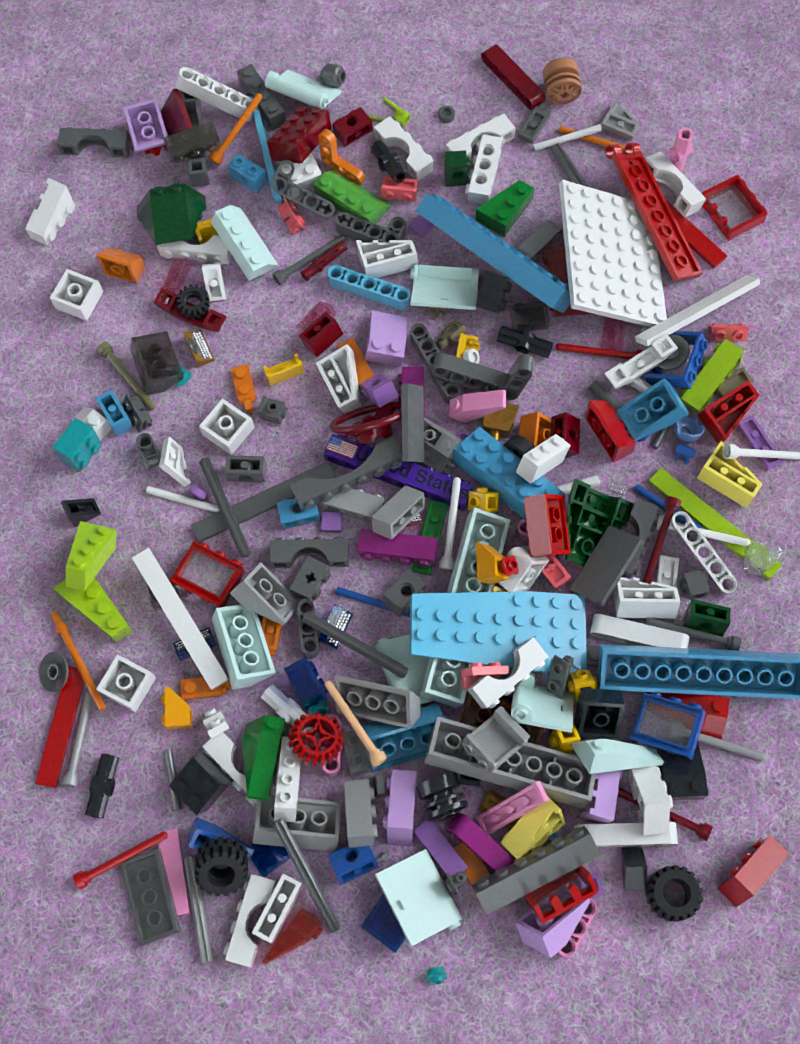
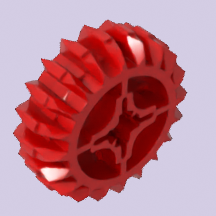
[288,711,344,767]

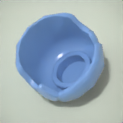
[674,416,705,443]

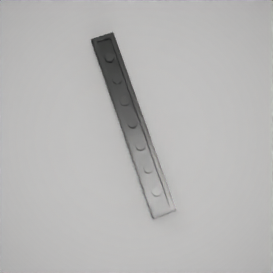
[191,461,336,543]

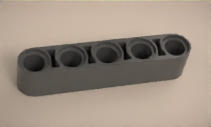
[410,323,460,404]

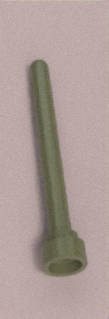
[96,342,155,410]

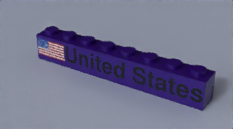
[324,434,473,511]

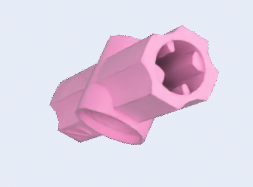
[669,128,694,172]

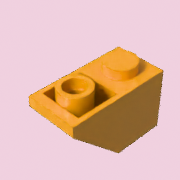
[476,542,509,585]
[161,687,193,730]

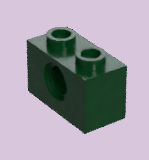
[444,150,470,187]
[684,599,731,637]

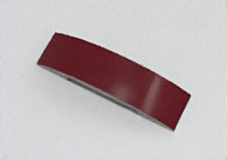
[153,288,227,332]

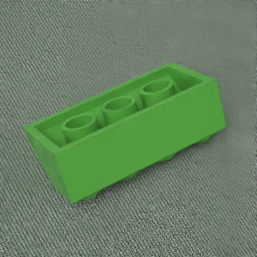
[314,170,391,224]

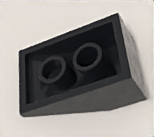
[657,737,709,800]

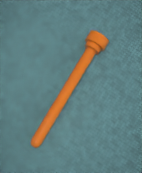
[208,93,262,166]
[558,126,633,153]

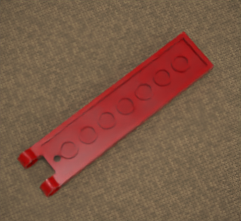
[605,142,703,282]

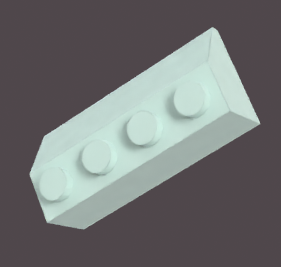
[211,205,279,281]
[211,604,276,690]

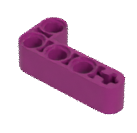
[445,813,515,873]

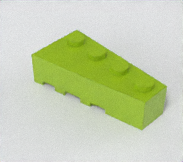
[680,339,744,414]
[66,521,116,591]
[53,578,133,643]

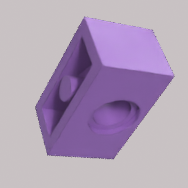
[360,373,399,408]

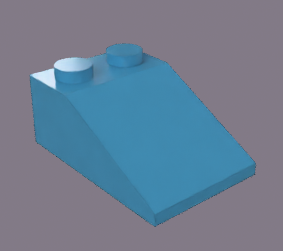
[617,378,689,441]

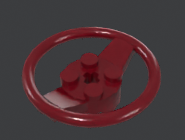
[329,401,402,443]

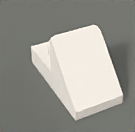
[202,263,226,302]

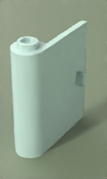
[265,70,341,109]
[410,264,479,310]
[375,634,433,705]
[511,672,574,733]
[375,849,463,947]

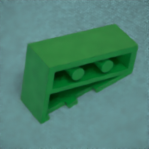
[475,180,534,237]

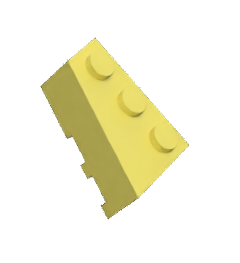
[500,797,565,860]

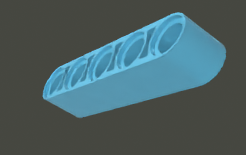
[327,265,411,310]

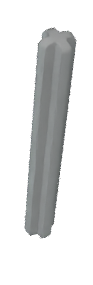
[184,856,213,964]

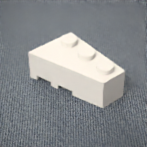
[25,178,75,246]
[356,240,418,278]
[316,345,361,414]
[612,577,680,619]
[628,766,673,836]

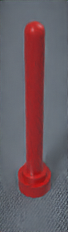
[556,343,644,359]
[73,832,168,890]

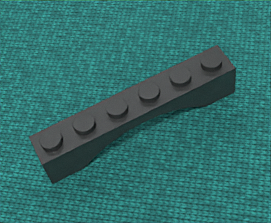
[180,90,209,187]
[290,436,404,511]

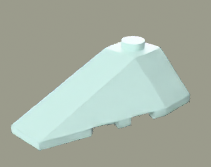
[572,739,664,774]

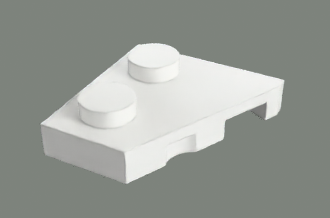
[159,437,190,487]

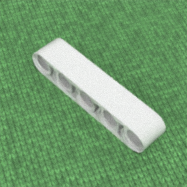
[175,67,258,121]
[671,511,737,593]
[590,614,689,648]
[574,822,678,847]

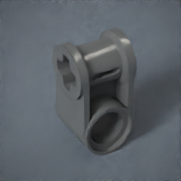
[136,433,161,471]

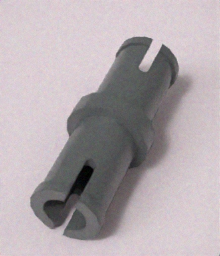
[588,380,623,413]

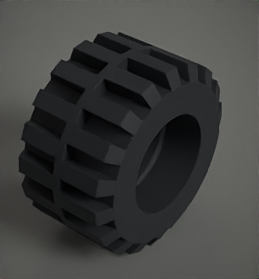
[194,837,248,897]
[645,865,703,922]

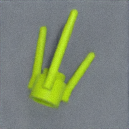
[369,97,411,126]

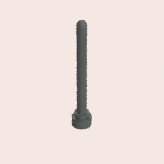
[272,234,346,286]
[646,618,741,651]

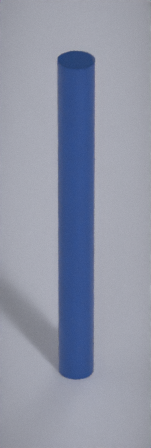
[633,484,702,528]
[336,587,410,617]

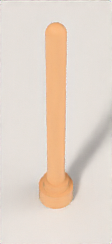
[324,680,388,768]

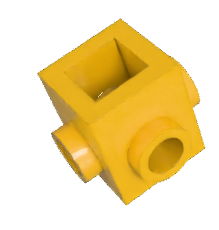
[468,487,499,512]
[567,669,598,702]
[549,722,581,754]

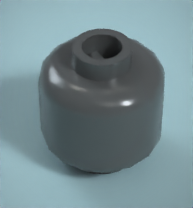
[320,63,346,87]

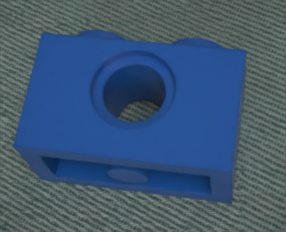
[328,845,379,885]

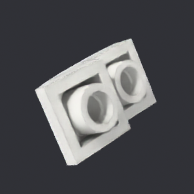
[202,708,229,738]

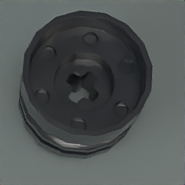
[416,772,468,822]

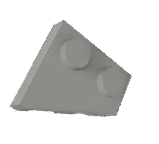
[601,99,640,141]

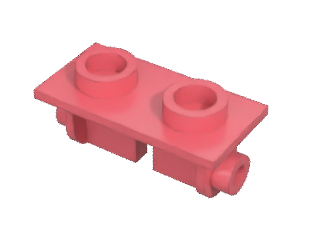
[278,197,307,234]
[709,323,749,341]

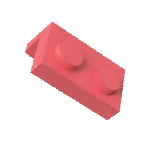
[381,176,418,202]
[461,662,509,690]

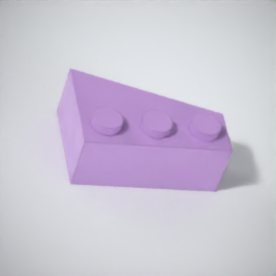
[383,770,417,846]
[580,770,623,824]

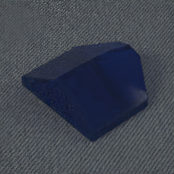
[251,844,291,878]

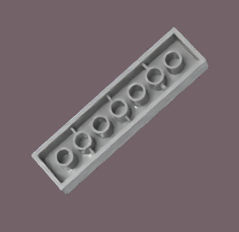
[424,716,596,809]

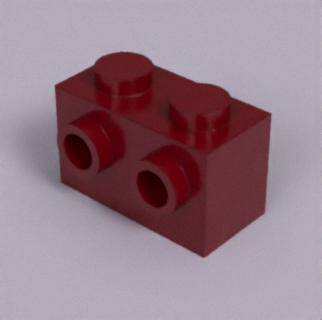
[299,312,343,357]

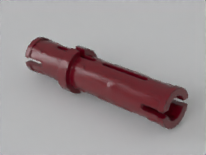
[300,241,348,281]

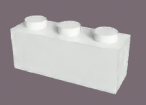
[516,434,571,484]
[252,874,304,944]

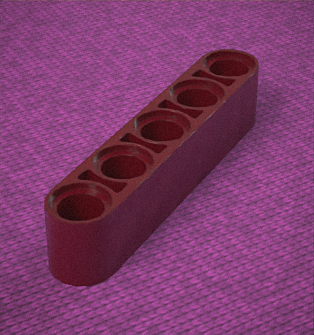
[481,44,546,110]

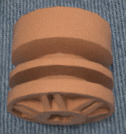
[543,57,582,105]

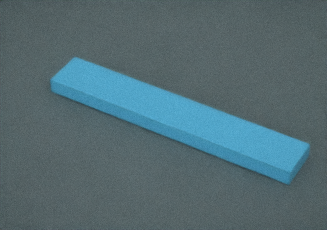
[253,110,284,205]

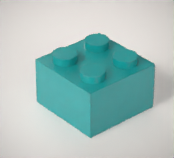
[52,418,102,472]

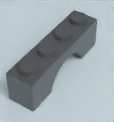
[237,64,286,131]
[57,127,131,158]
[622,498,660,579]
[270,537,349,568]

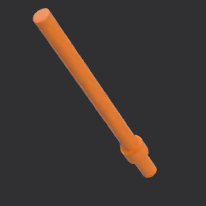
[50,612,107,712]

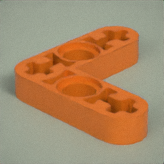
[318,129,366,185]

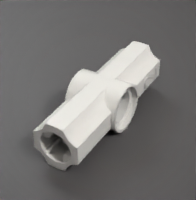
[261,684,314,732]

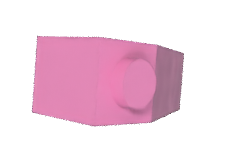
[449,390,506,423]

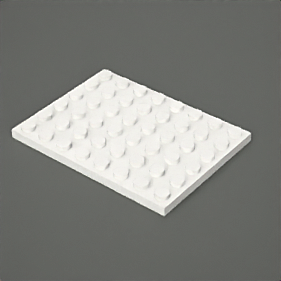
[559,180,667,327]

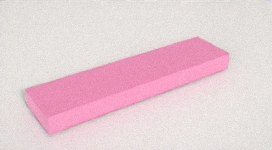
[475,781,549,835]
[157,828,190,916]

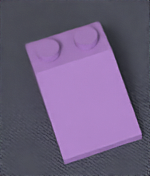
[123,98,169,152]
[364,310,407,367]
[515,887,590,958]

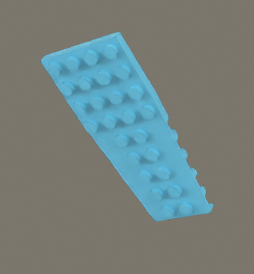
[410,591,587,674]

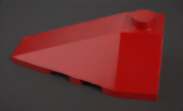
[645,692,730,740]

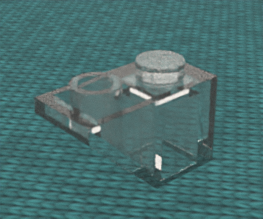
[742,543,788,575]

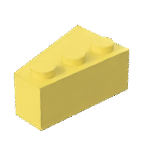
[697,441,762,509]

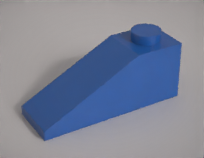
[187,817,254,862]

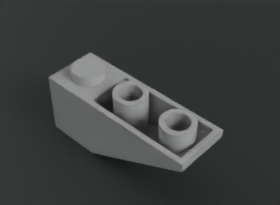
[424,418,463,458]

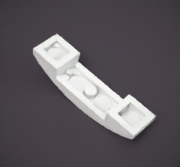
[605,334,678,389]

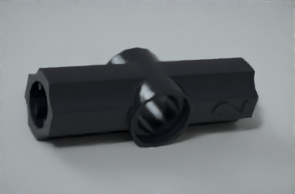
[371,140,407,183]
[497,326,554,358]
[85,754,120,819]

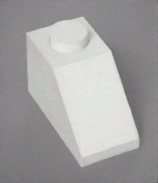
[72,407,112,441]

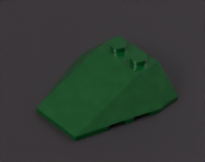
[137,183,207,245]
[565,479,633,566]

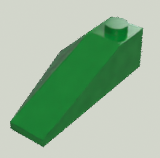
[242,715,286,801]

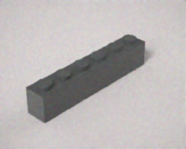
[472,826,601,915]

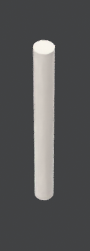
[533,124,602,151]
[146,486,219,513]

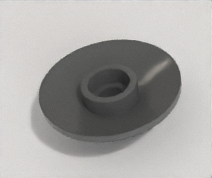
[657,335,689,370]
[39,652,68,692]

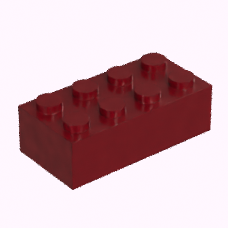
[267,106,332,164]

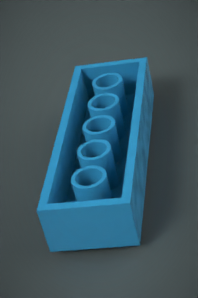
[452,427,566,521]

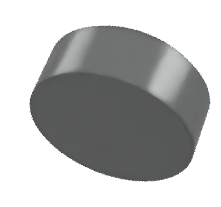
[438,106,455,123]

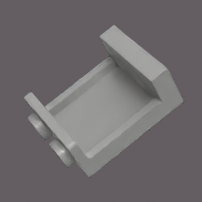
[462,706,530,774]

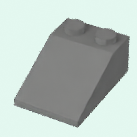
[230,562,300,625]

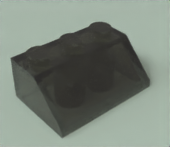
[163,121,220,163]
[130,331,183,395]

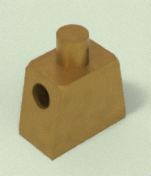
[483,403,519,441]

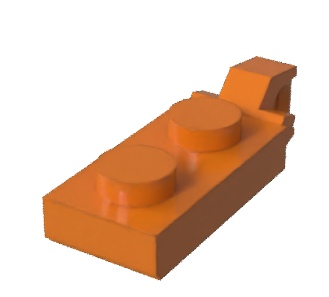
[230,364,257,414]
[261,616,282,656]
[181,677,232,700]

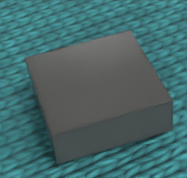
[373,773,385,797]

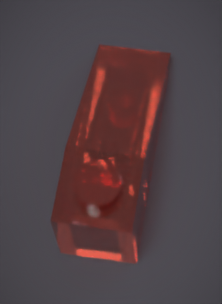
[262,907,323,964]

